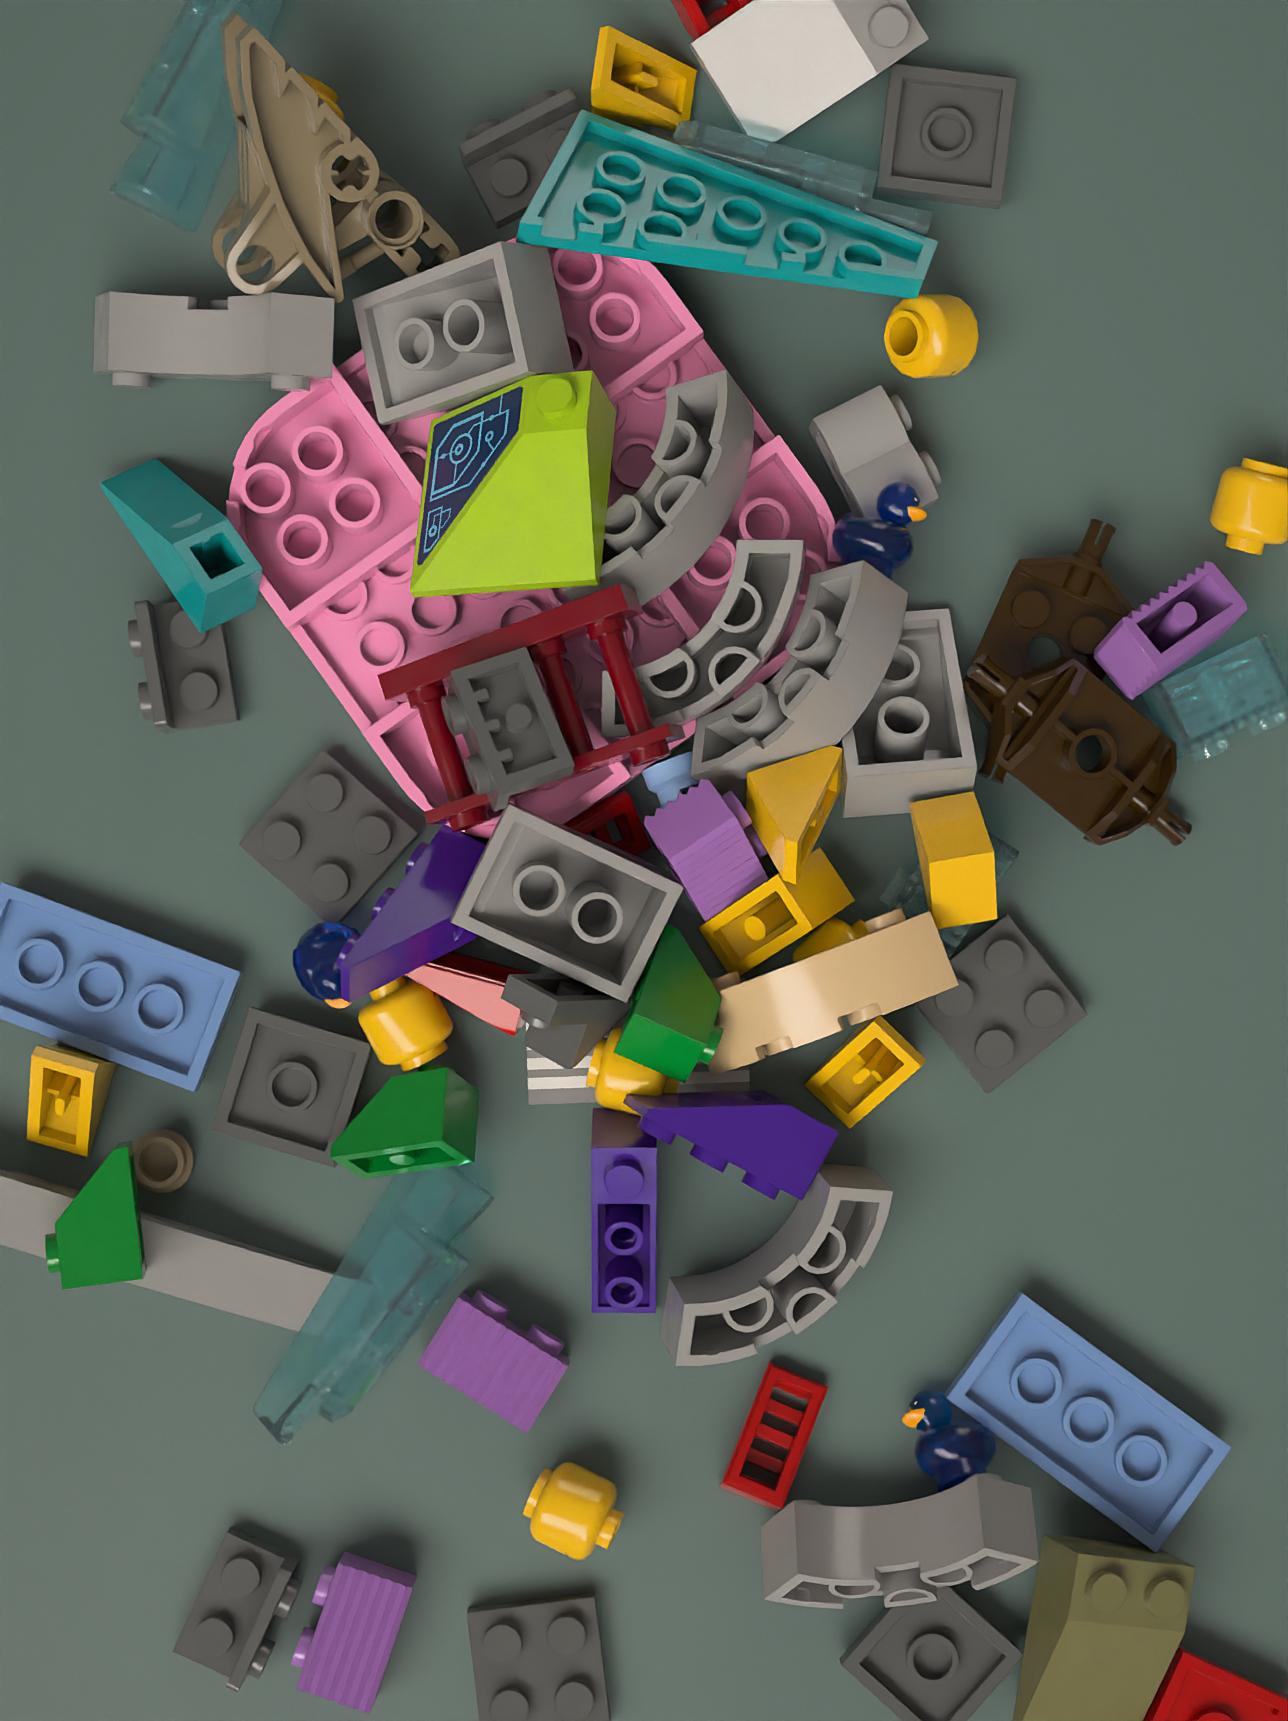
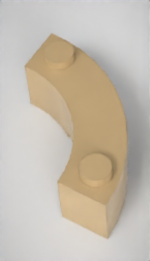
[708,908,959,1076]

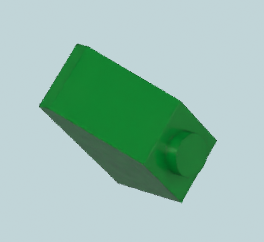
[613,924,724,1084]
[330,1064,480,1179]
[45,1141,147,1290]

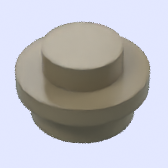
[133,1129,194,1193]

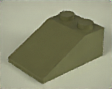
[1012,1534,1195,1721]

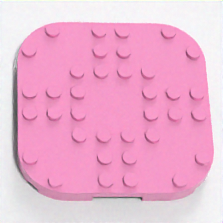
[226,237,841,840]

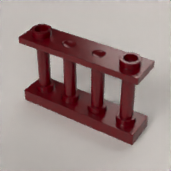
[377,583,685,832]

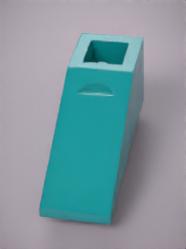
[100,458,263,634]

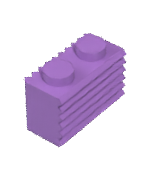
[1094,561,1247,700]
[643,779,769,921]
[417,1290,570,1433]
[291,1551,417,1713]

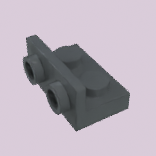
[459,88,579,230]
[128,600,240,734]
[441,647,575,812]
[172,1527,302,1692]

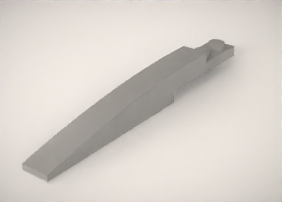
[0,1169,378,1348]

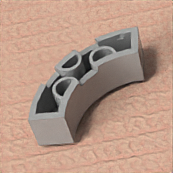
[93,291,335,392]
[562,369,754,606]
[601,540,806,738]
[690,560,908,803]
[661,1164,893,1366]
[761,1473,1040,1609]

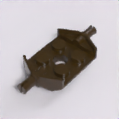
[962,519,1136,784]
[967,654,1192,846]

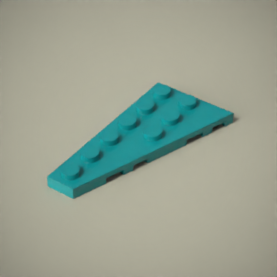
[516,109,939,299]

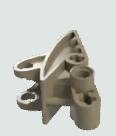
[210,11,460,303]

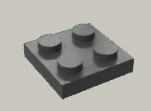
[875,64,1017,209]
[238,750,420,929]
[914,914,1088,1094]
[211,1007,373,1168]
[839,1586,1023,1721]
[467,1591,611,1721]

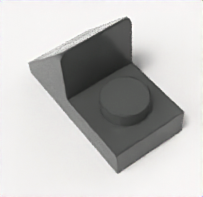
[501,973,633,1069]

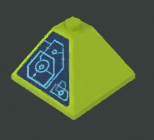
[410,370,616,598]

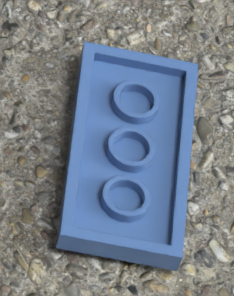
[0,882,244,1092]
[944,1291,1231,1553]

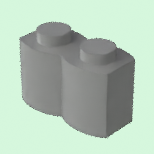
[808,385,941,539]

